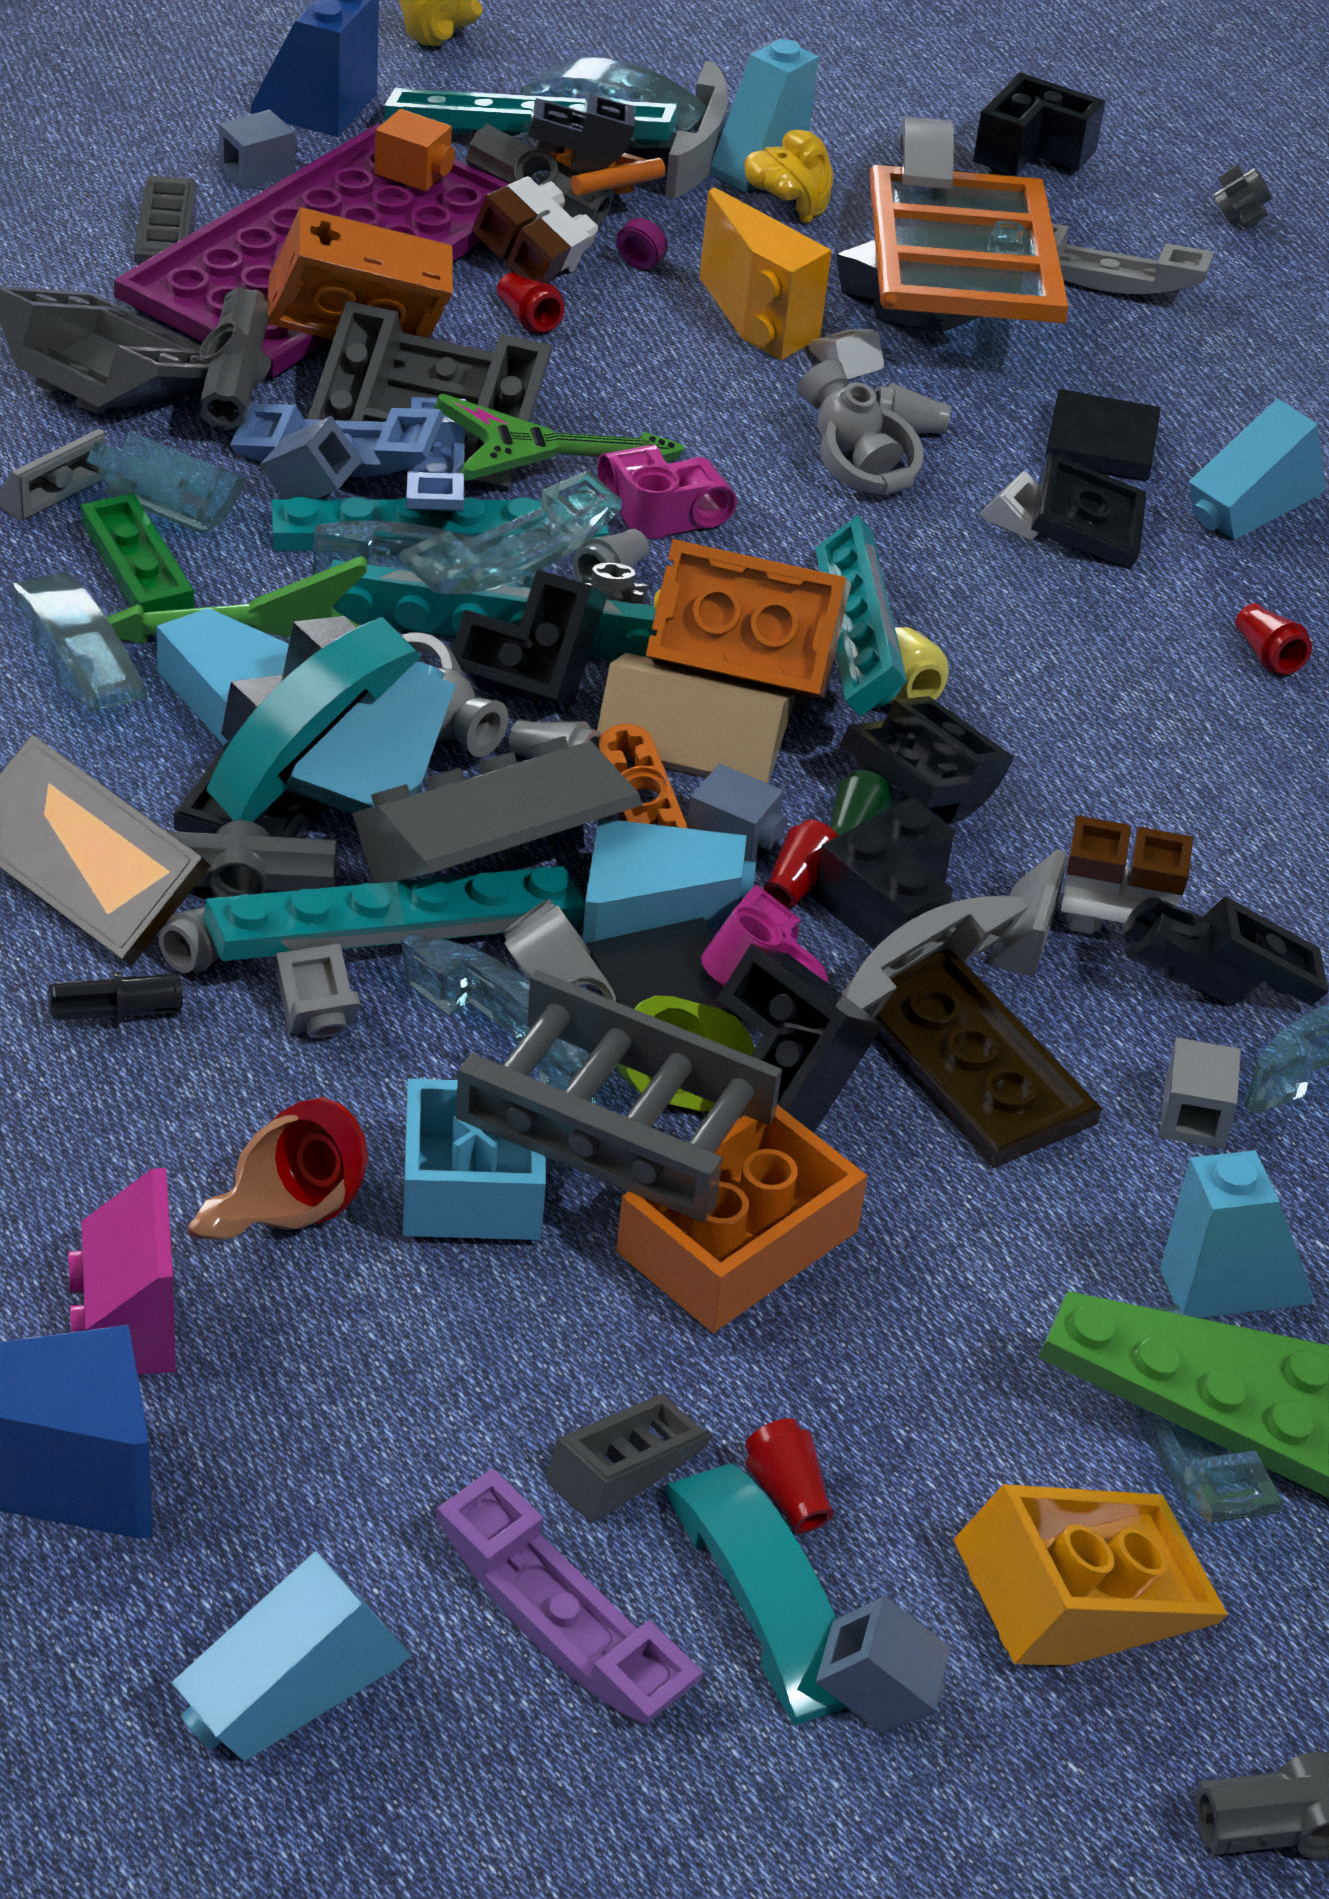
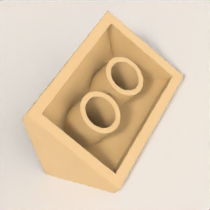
[597,653,796,784]

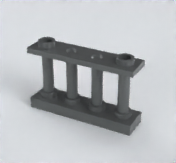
[456,970,782,1223]

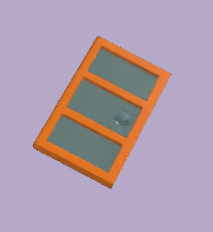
[869,165,1069,323]

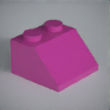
[68,1168,176,1374]

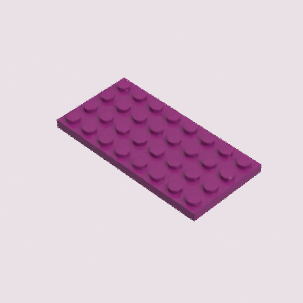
[114,123,509,377]

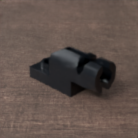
[1122,896,1329,1006]

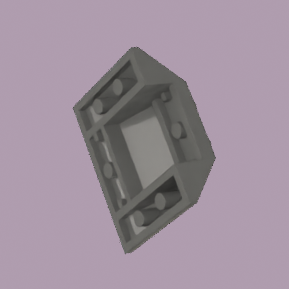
[0,286,209,414]
[307,301,552,491]

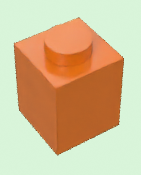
[374,109,455,191]

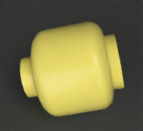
[888,627,949,705]

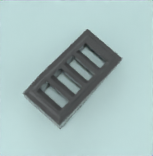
[134,176,197,264]
[547,1394,710,1522]

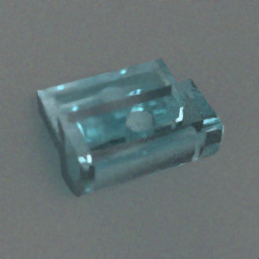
[87,431,246,533]

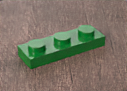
[80,493,194,612]

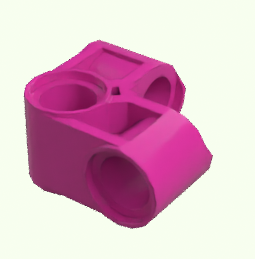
[597,444,737,539]
[701,885,828,986]

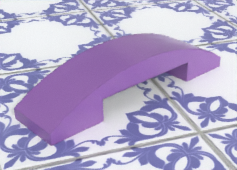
[436,1468,703,1725]

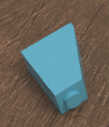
[709,38,819,193]
[1189,398,1326,540]
[156,608,289,746]
[286,662,456,815]
[582,818,756,944]
[1160,1150,1313,1318]
[172,1551,412,1762]

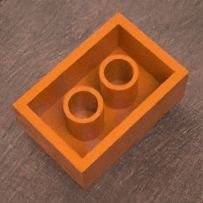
[616,1105,868,1333]

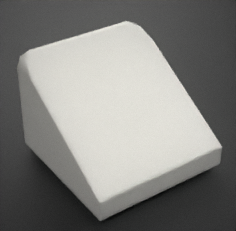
[808,329,884,379]
[979,471,1039,540]

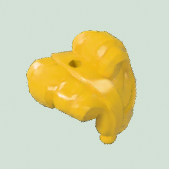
[399,0,483,46]
[743,130,833,224]

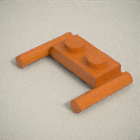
[549,148,665,196]

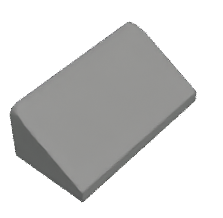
[0,429,106,521]
[989,849,1068,976]

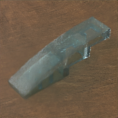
[12,572,148,712]

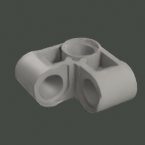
[503,899,616,1002]

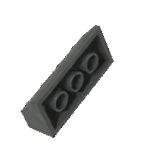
[352,736,642,883]

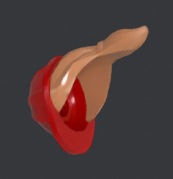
[187,1097,368,1241]

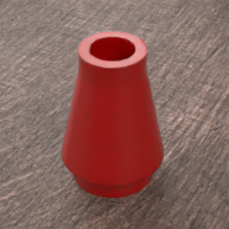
[497,273,565,332]
[1235,603,1312,675]
[763,820,838,910]
[745,1418,834,1534]

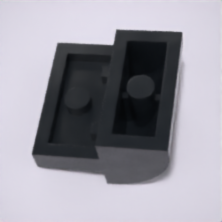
[528,92,635,172]
[840,696,1014,823]

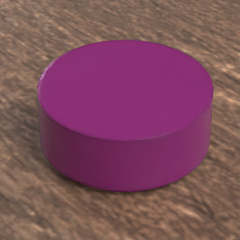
[616,218,668,270]

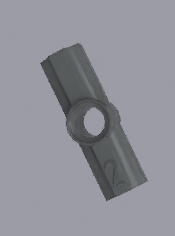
[466,123,614,225]
[199,287,271,430]
[167,820,337,898]
[1195,1752,1329,1859]

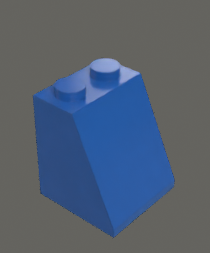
[251,0,379,137]
[0,1325,153,1539]

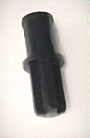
[48,971,183,1023]

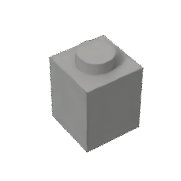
[1159,1037,1241,1149]

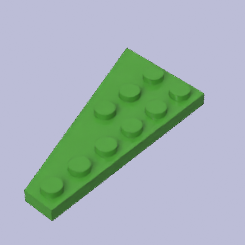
[1038,1291,1329,1498]

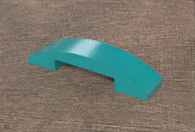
[206,617,421,822]
[665,1463,847,1726]

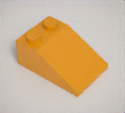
[699,187,832,361]
[953,1484,1228,1665]

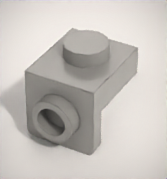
[274,943,360,1038]

